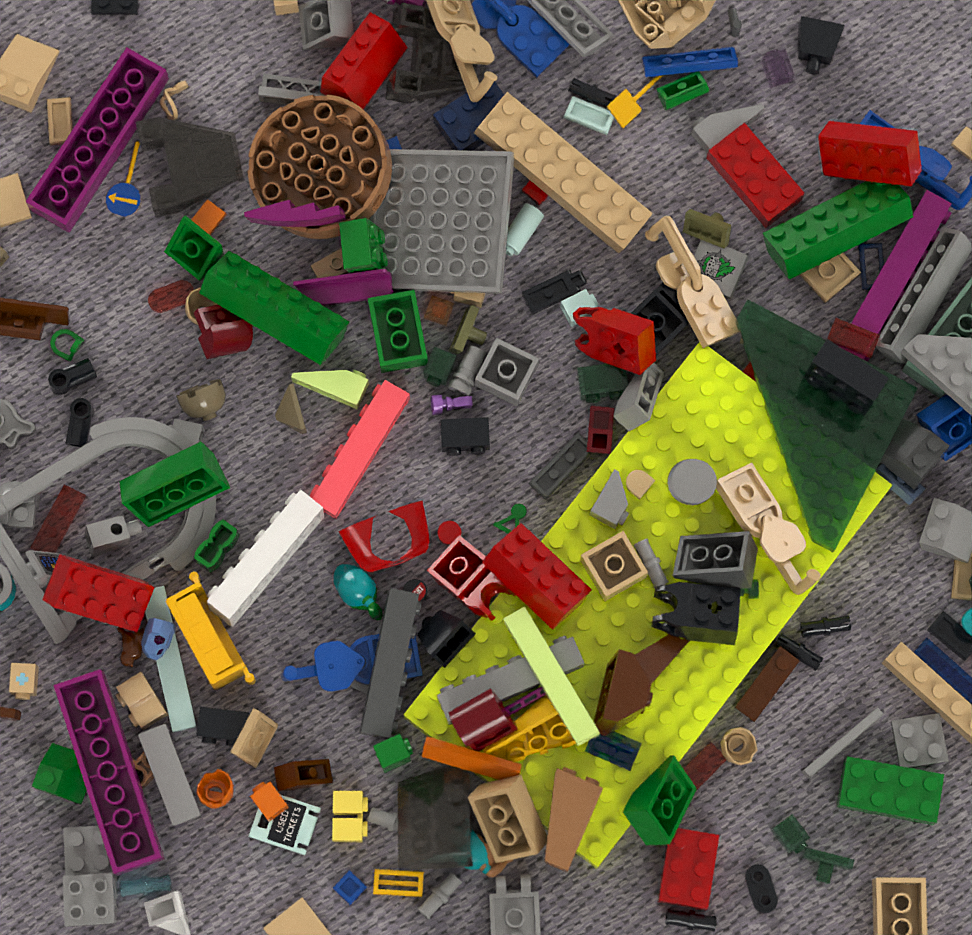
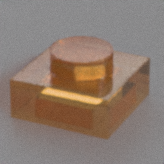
[424,295,454,326]

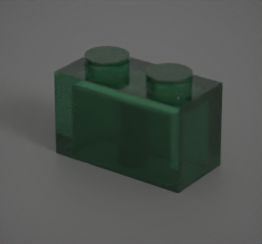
[577,364,628,403]

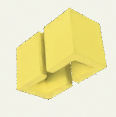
[332,791,368,842]

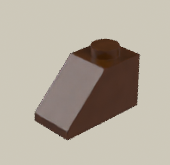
[274,759,333,791]

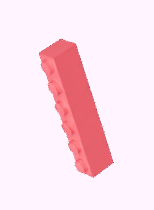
[310,380,410,519]

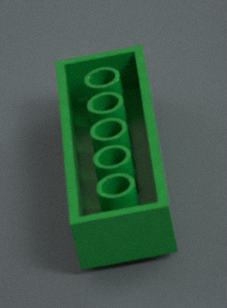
[763,181,914,280]
[199,251,350,365]

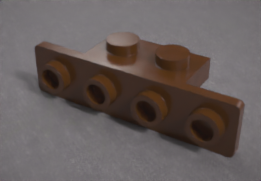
[0,298,69,341]

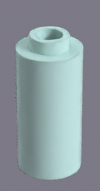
[506,203,544,256]

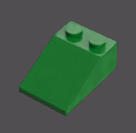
[623,755,697,845]

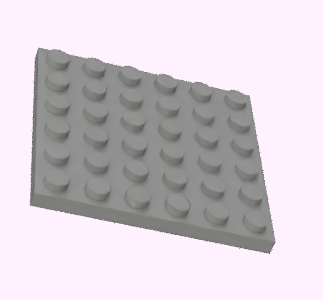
[370,149,514,294]

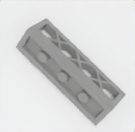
[258,74,326,105]

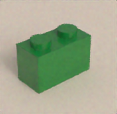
[373,734,413,773]

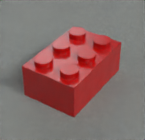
[657,828,719,910]

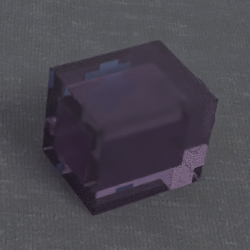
[761,49,794,88]

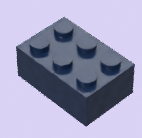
[433,81,504,151]

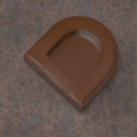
[0,707,22,721]

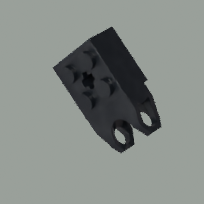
[631,283,689,356]
[652,582,741,645]

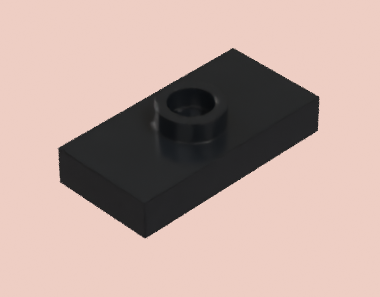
[927,611,972,661]

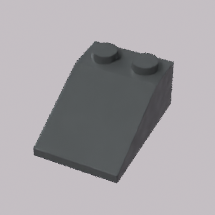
[858,412,949,490]
[673,531,758,589]

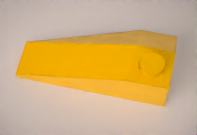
[483,695,576,762]

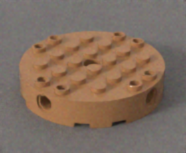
[248,95,392,239]

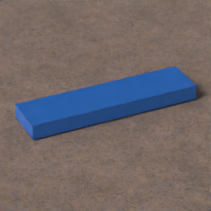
[642,47,738,77]

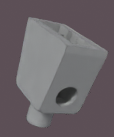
[84,516,142,558]

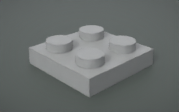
[891,713,949,768]

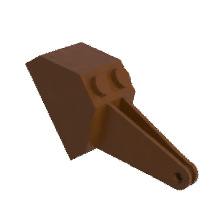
[593,634,689,736]

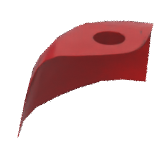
[338,501,429,572]

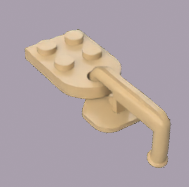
[426,0,497,102]
[645,216,742,348]
[716,462,821,595]

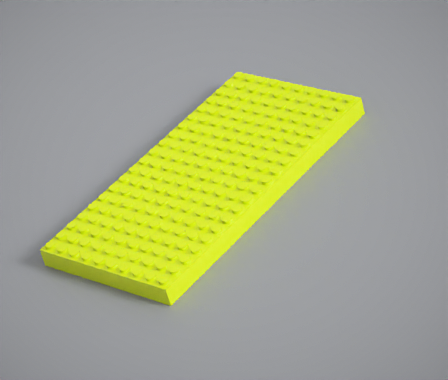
[403,342,892,869]

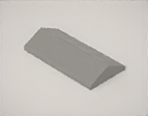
[527,0,614,57]

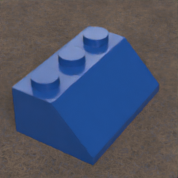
[916,394,972,461]

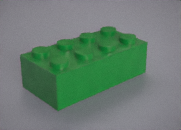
[836,756,945,825]

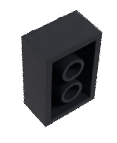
[803,339,889,416]

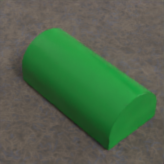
[656,72,709,110]

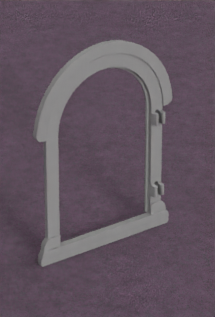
[0,417,216,644]

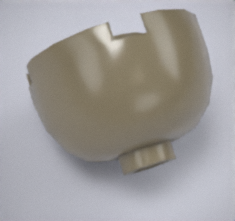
[176,379,226,421]

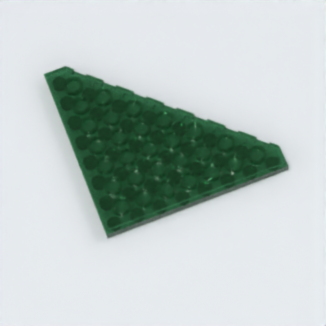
[736,299,918,552]

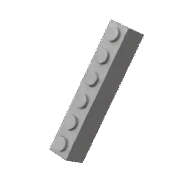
[874,227,972,364]
[437,636,585,725]

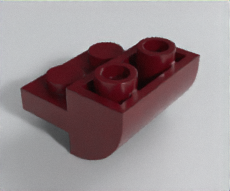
[193,305,253,359]
[448,688,518,751]

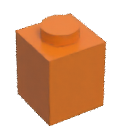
[250,781,289,822]

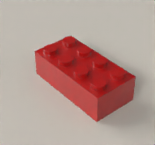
[818,121,922,186]
[706,122,805,228]
[482,523,592,630]
[42,554,155,632]

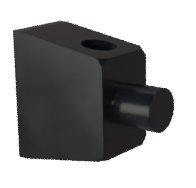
[798,16,845,75]
[417,610,476,668]

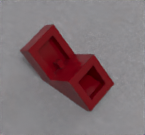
[587,406,614,454]

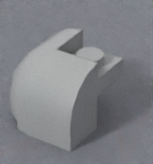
[0,481,41,531]

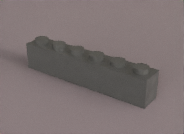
[359,588,422,739]

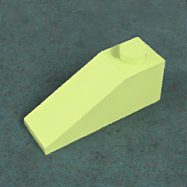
[291,370,369,410]

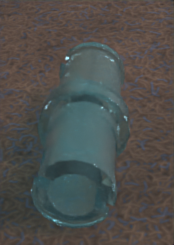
[120,875,172,897]

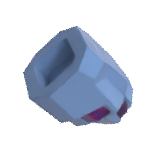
[141,618,176,660]

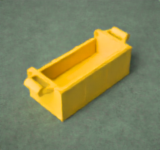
[165,572,256,690]

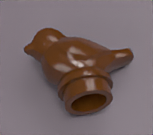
[117,627,144,667]

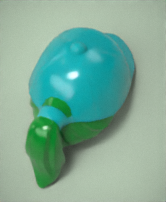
[334,564,383,621]

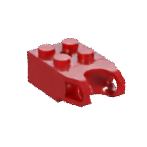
[573,307,656,375]
[427,535,516,621]

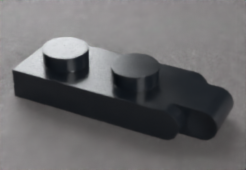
[522,270,587,315]

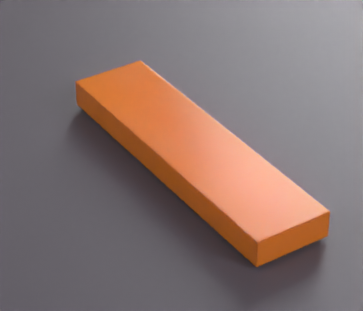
[422,737,522,780]

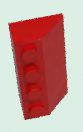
[320,12,407,110]

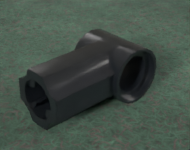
[48,358,97,395]
[65,398,94,447]

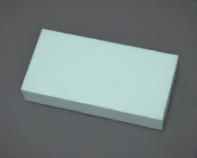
[564,96,614,135]

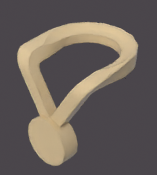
[160,81,188,122]

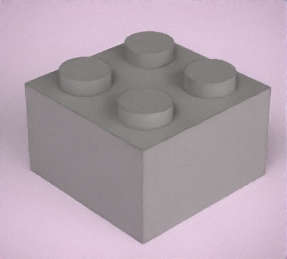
[475,338,539,407]

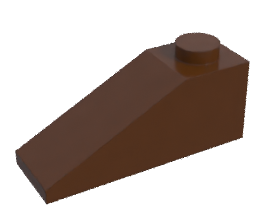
[735,646,800,722]

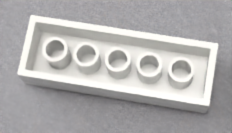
[207,489,324,628]

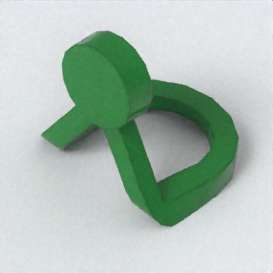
[50,329,84,362]
[493,504,527,534]

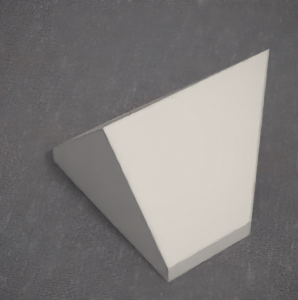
[144,891,191,935]

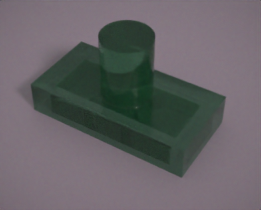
[802,847,854,884]

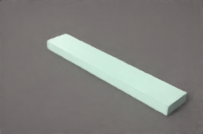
[145,586,197,733]

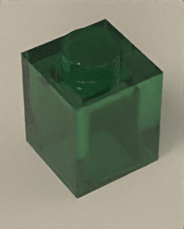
[423,347,456,387]
[771,814,810,854]

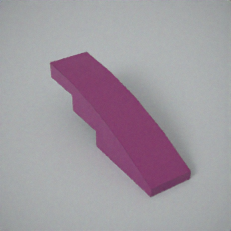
[244,200,346,227]

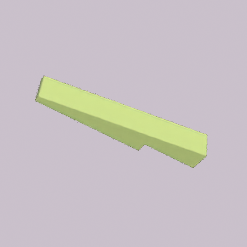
[503,607,600,746]

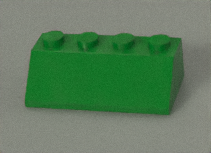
[119,441,230,527]

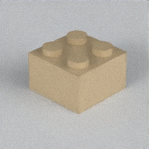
[580,531,648,602]

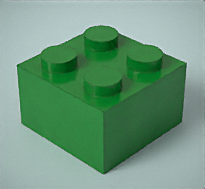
[339,218,388,273]

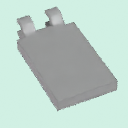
[489,875,541,935]

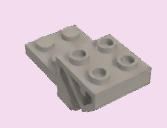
[63,826,118,927]

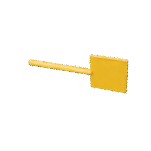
[606,75,663,128]

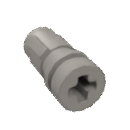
[447,346,486,396]

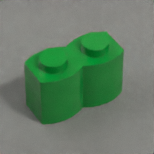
[194,519,239,573]

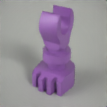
[431,395,473,415]

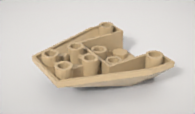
[618,0,716,49]

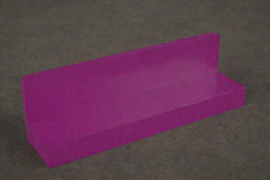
[293,269,393,306]

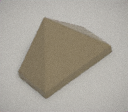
[275,384,307,434]

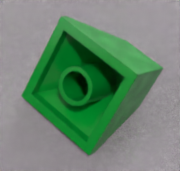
[164,215,224,281]
[32,743,87,805]

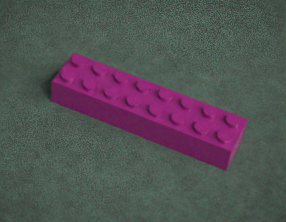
[26,47,169,233]
[53,669,165,876]

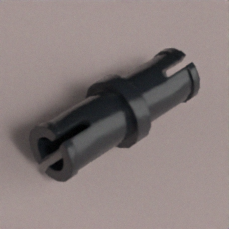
[568,78,617,107]
[800,615,851,638]
[774,633,823,671]
[665,909,717,932]

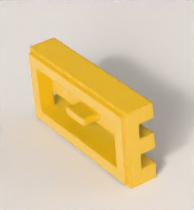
[373,869,424,897]

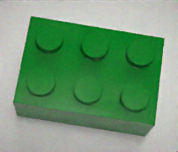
[368,290,428,373]

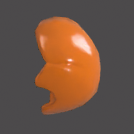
[196,769,234,809]

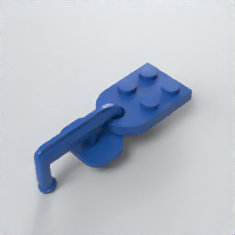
[471,0,569,78]
[860,110,972,210]
[281,634,423,692]

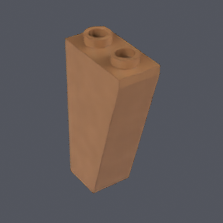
[544,767,603,872]

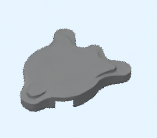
[0,399,36,449]

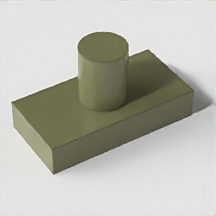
[683,209,731,248]
[448,305,487,355]

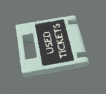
[249,795,321,855]

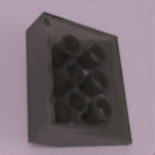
[398,766,473,871]

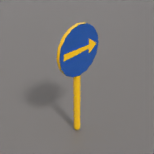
[106,141,141,217]

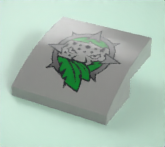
[694,240,749,299]

